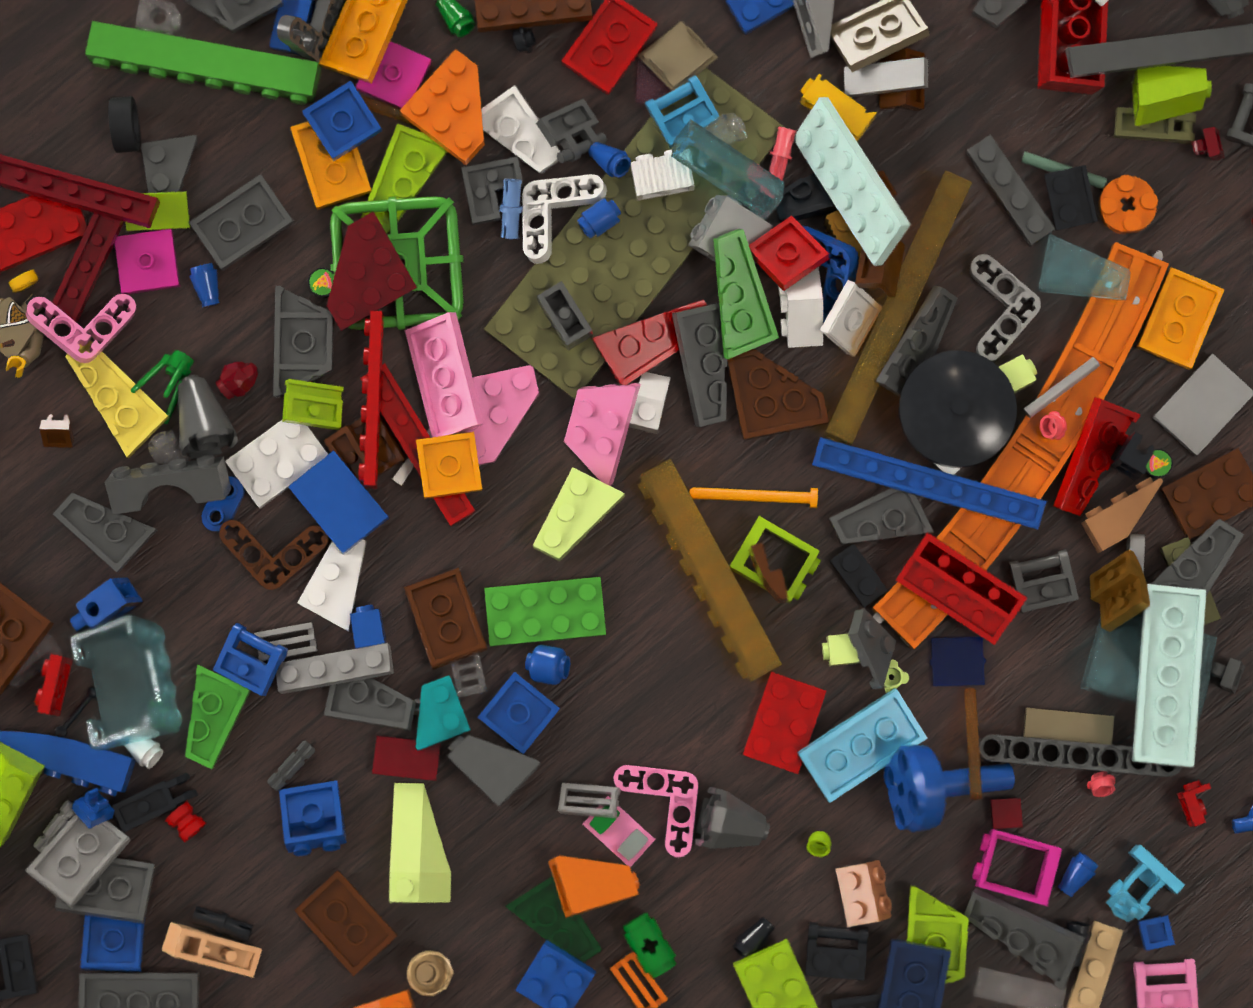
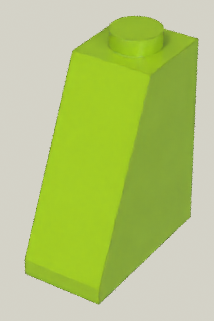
[1132,66,1212,126]

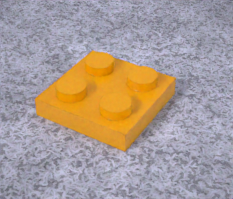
[416,432,482,499]

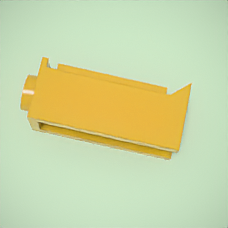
[800,74,877,141]

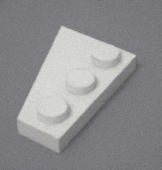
[297,539,367,631]

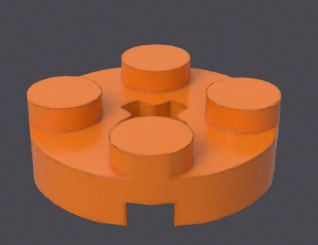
[1098,175,1158,234]

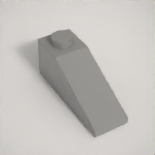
[793,0,834,58]

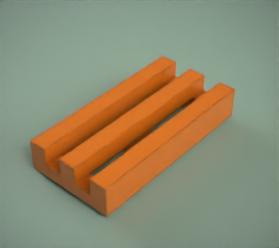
[610,951,668,1008]

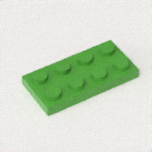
[484,577,606,647]

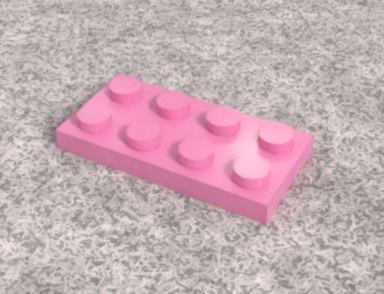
[405,312,484,438]

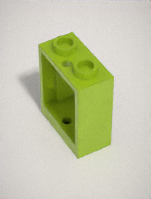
[729,516,821,603]

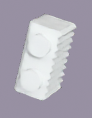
[631,149,695,201]

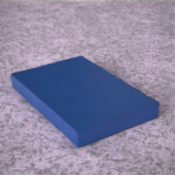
[288,450,389,555]

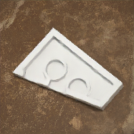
[482,85,561,173]

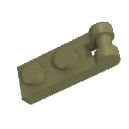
[1114,107,1196,144]

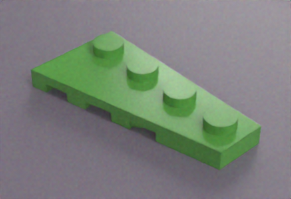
[713,229,779,359]

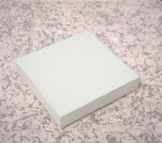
[820,280,882,357]

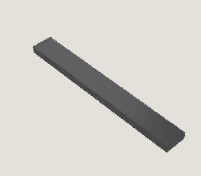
[1065,24,1253,78]

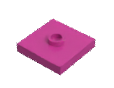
[355,41,432,109]
[115,229,180,294]

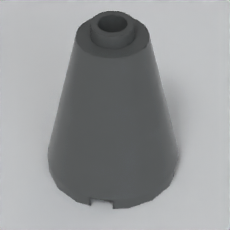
[178,375,238,459]

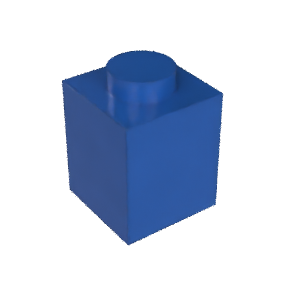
[350,605,386,649]

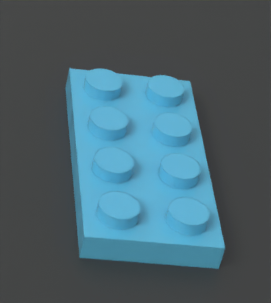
[797,688,927,803]

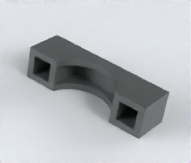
[105,455,231,514]

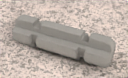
[34,801,76,852]

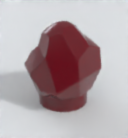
[215,361,258,400]

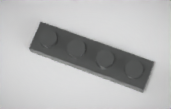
[966,134,1055,247]

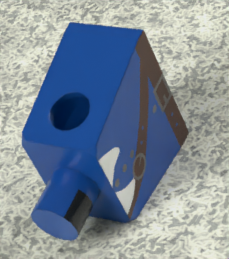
[70,578,143,633]

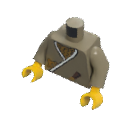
[0,294,44,378]

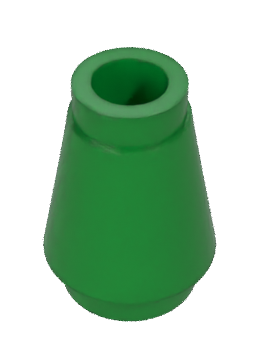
[436,0,476,38]

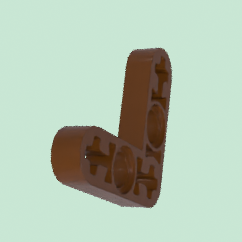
[219,520,329,590]

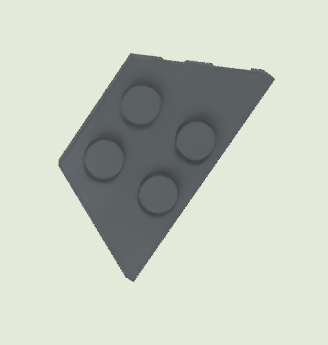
[184,0,284,34]
[273,286,334,398]

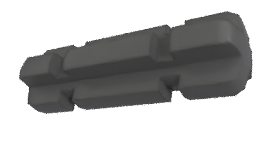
[267,741,315,791]

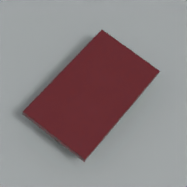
[372,736,441,781]

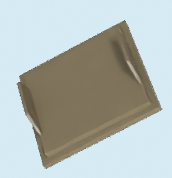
[637,21,718,91]

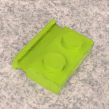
[282,379,344,430]

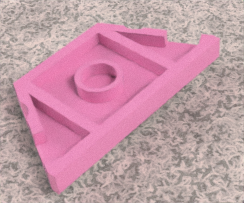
[564,383,641,486]

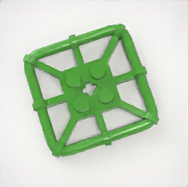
[330,196,464,330]

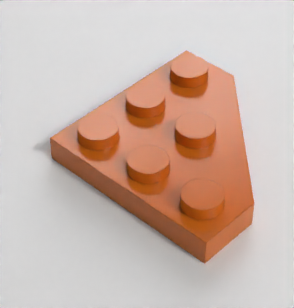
[399,49,485,165]

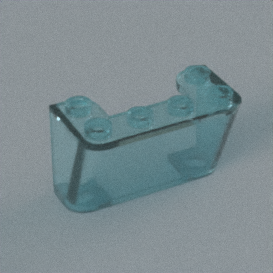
[70,615,182,751]

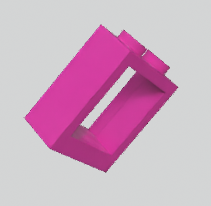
[972,829,1062,906]

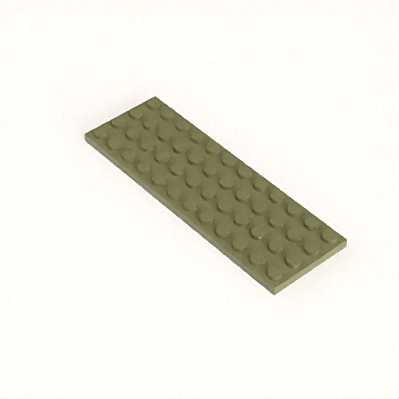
[484,68,785,400]

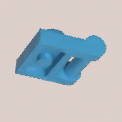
[645,75,721,148]

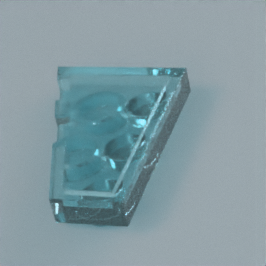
[1039,234,1131,300]

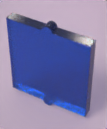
[929,637,987,687]

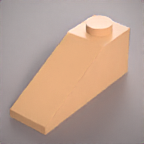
[162,922,262,978]

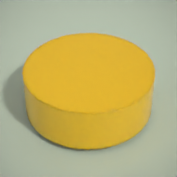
[8,269,39,293]

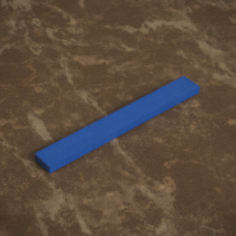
[812,437,1046,530]

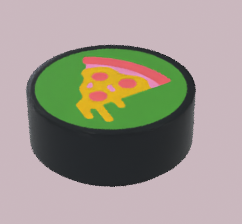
[308,268,334,298]
[1145,449,1173,479]

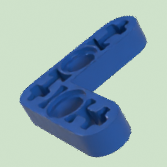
[802,225,859,322]

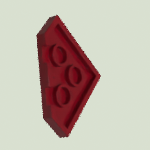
[327,211,417,331]

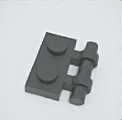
[536,98,607,163]

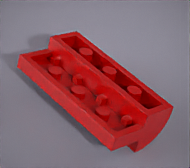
[896,532,1027,645]

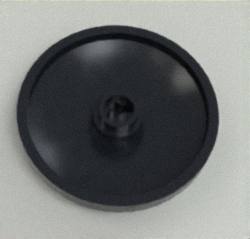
[899,350,1017,468]

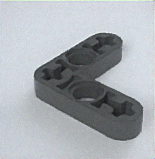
[277,0,345,62]

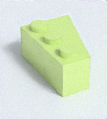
[533,467,625,561]

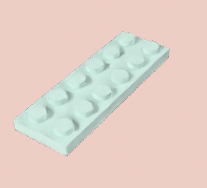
[794,97,911,266]
[1132,584,1206,768]

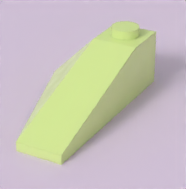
[389,783,451,903]

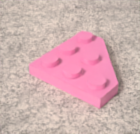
[459,365,539,466]

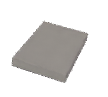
[1152,353,1253,457]
[26,814,130,908]

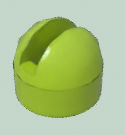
[807,831,831,857]

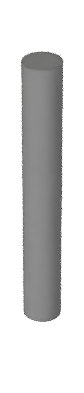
[1023,357,1100,418]

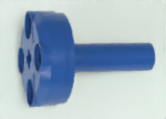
[884,745,1015,832]

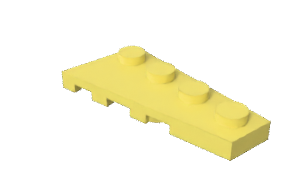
[65,340,169,458]

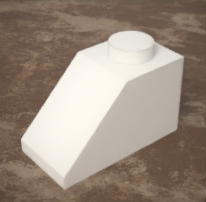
[629,372,671,434]

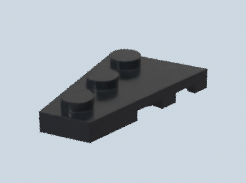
[773,173,838,223]

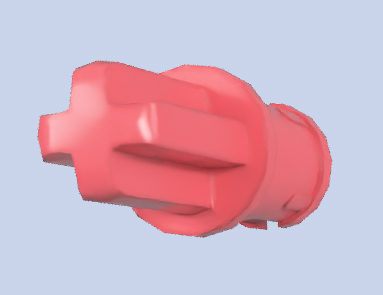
[766,127,797,186]

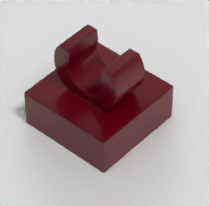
[1192,126,1225,161]

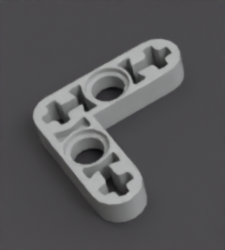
[969,254,1041,362]

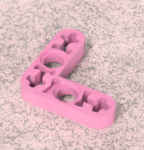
[26,294,136,363]
[614,765,698,857]

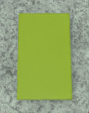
[125,191,190,231]

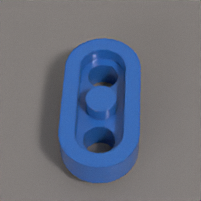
[201,476,245,532]

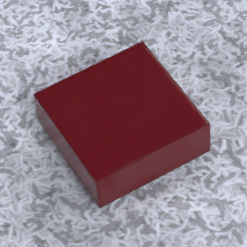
[990,798,1023,829]

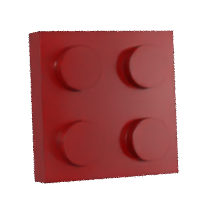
[749,215,829,291]
[35,654,73,716]

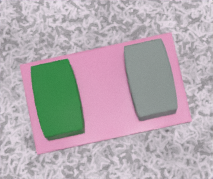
[583,796,656,867]

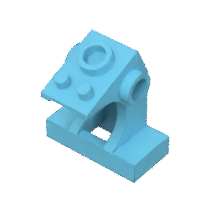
[1105,844,1185,923]

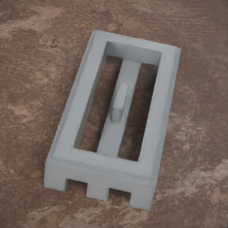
[254,622,318,662]
[558,783,621,818]

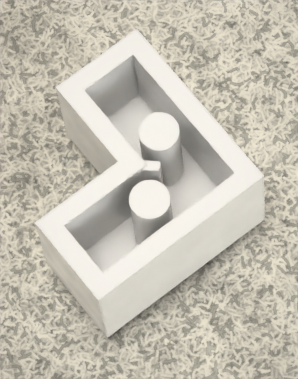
[778,268,823,348]

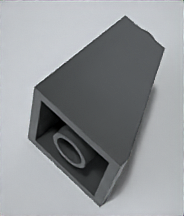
[447,735,542,807]

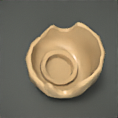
[407,950,453,996]

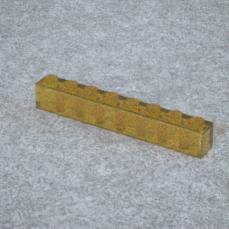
[637,459,782,683]

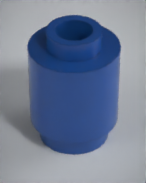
[577,198,622,239]

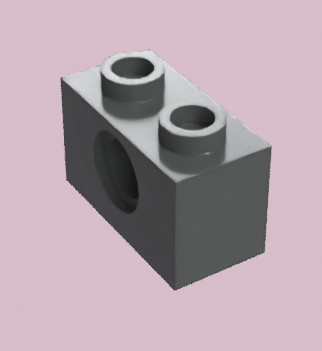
[537,281,593,351]

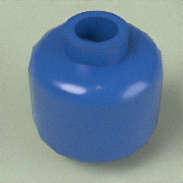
[525,645,571,685]

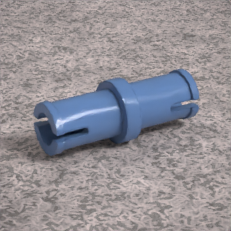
[499,179,523,239]

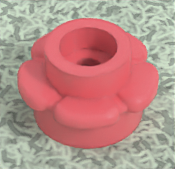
[1040,411,1067,440]
[1087,771,1115,797]

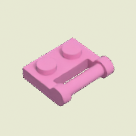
[1133,959,1198,1008]

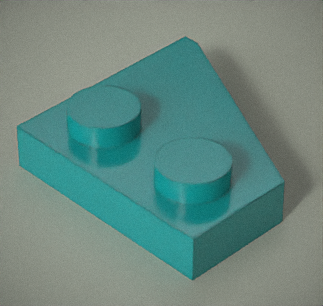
[416,675,471,751]

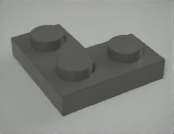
[461,156,524,225]

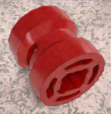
[165,801,207,843]

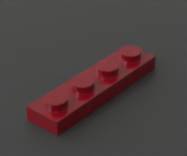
[52,213,124,323]

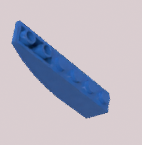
[0,731,136,796]

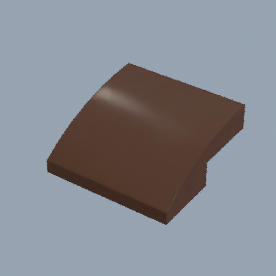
[324,414,407,485]
[749,543,788,604]

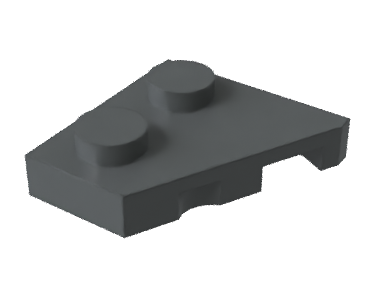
[141,135,198,193]
[848,609,896,689]

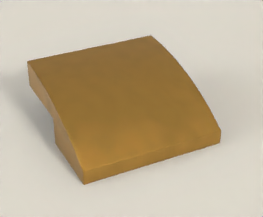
[1090,549,1150,632]

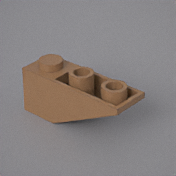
[1081,477,1163,553]

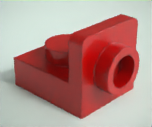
[1176,780,1211,827]

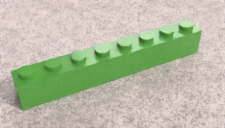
[85,21,321,105]

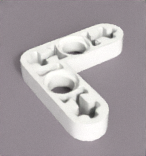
[522,174,607,264]

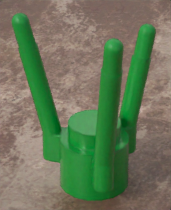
[131,350,194,424]

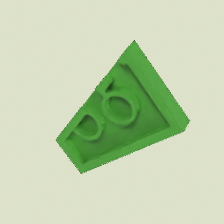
[185,664,251,769]

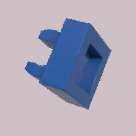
[71,788,115,829]

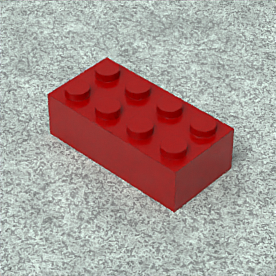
[1038,0,1108,94]

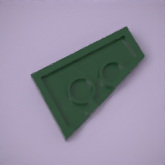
[505,876,602,962]

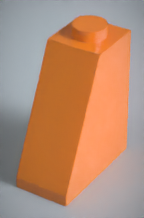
[548,856,639,918]

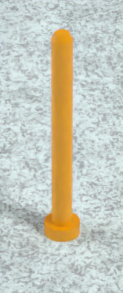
[689,487,818,508]

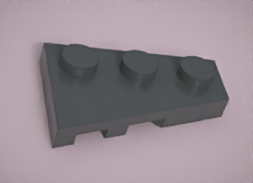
[829,488,934,545]
[324,678,416,731]

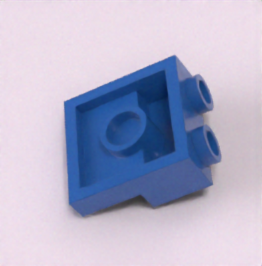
[279,780,347,856]

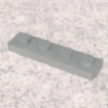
[276,643,394,694]

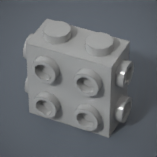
[688,193,773,263]

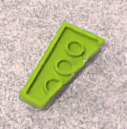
[360,123,447,234]

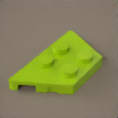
[907,885,969,984]

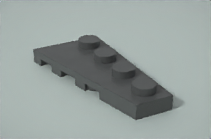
[875,286,958,397]
[672,302,727,427]
[1151,519,1244,595]
[964,888,1085,991]

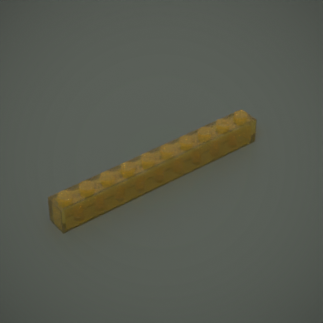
[824,170,972,446]

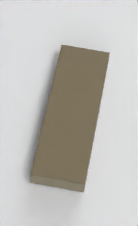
[1023,708,1114,745]

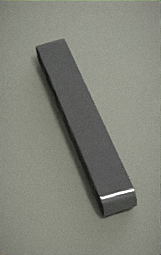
[976,735,1182,777]

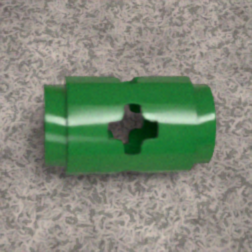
[622,912,677,979]

